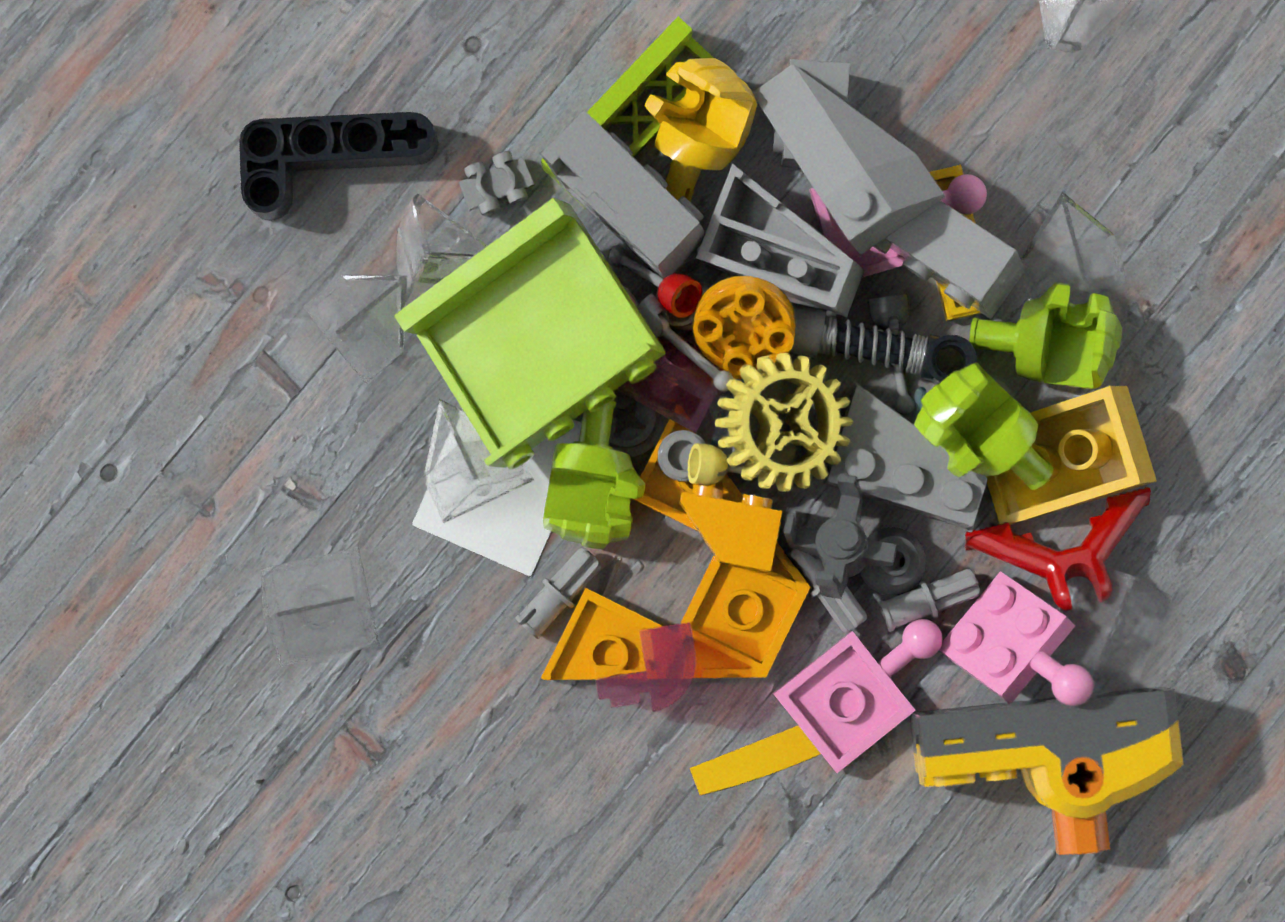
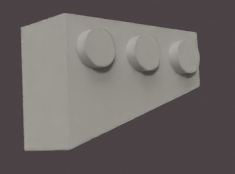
[541,109,705,279]
[696,164,865,317]

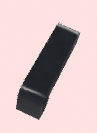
[239,112,439,221]

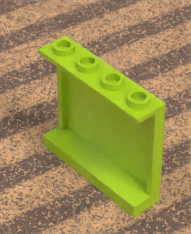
[394,197,666,470]

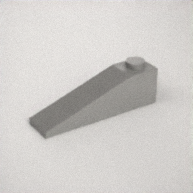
[753,64,945,255]

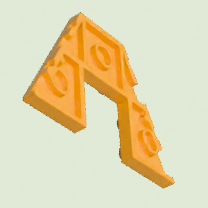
[541,408,810,680]

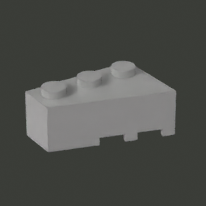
[873,201,1025,319]
[823,384,988,529]

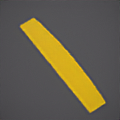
[690,726,821,795]

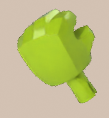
[969,282,1122,389]
[914,363,1054,490]
[543,401,645,550]

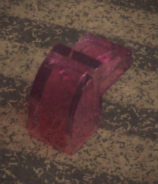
[596,622,696,712]

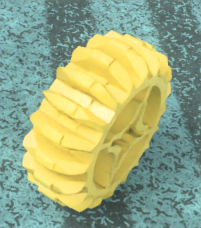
[715,353,853,491]

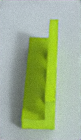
[541,16,714,209]

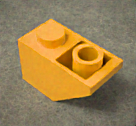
[679,484,782,572]

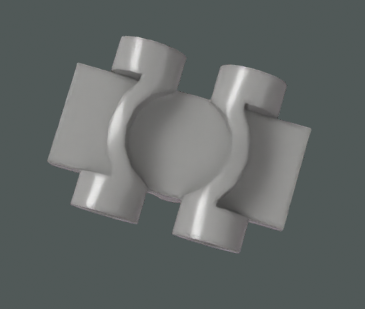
[459,151,534,215]

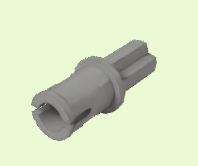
[515,547,602,639]
[787,549,867,633]
[878,569,980,632]

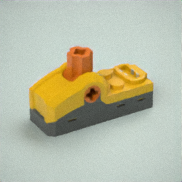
[910,687,1184,855]

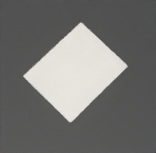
[412,409,581,576]

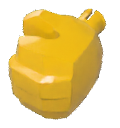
[644,58,757,202]

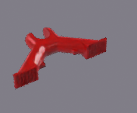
[965,487,1151,611]

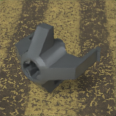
[784,473,897,599]

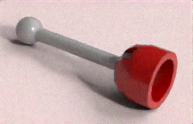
[609,247,703,318]

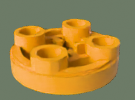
[693,276,796,379]

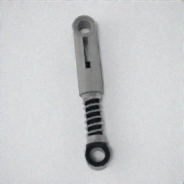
[655,282,977,385]

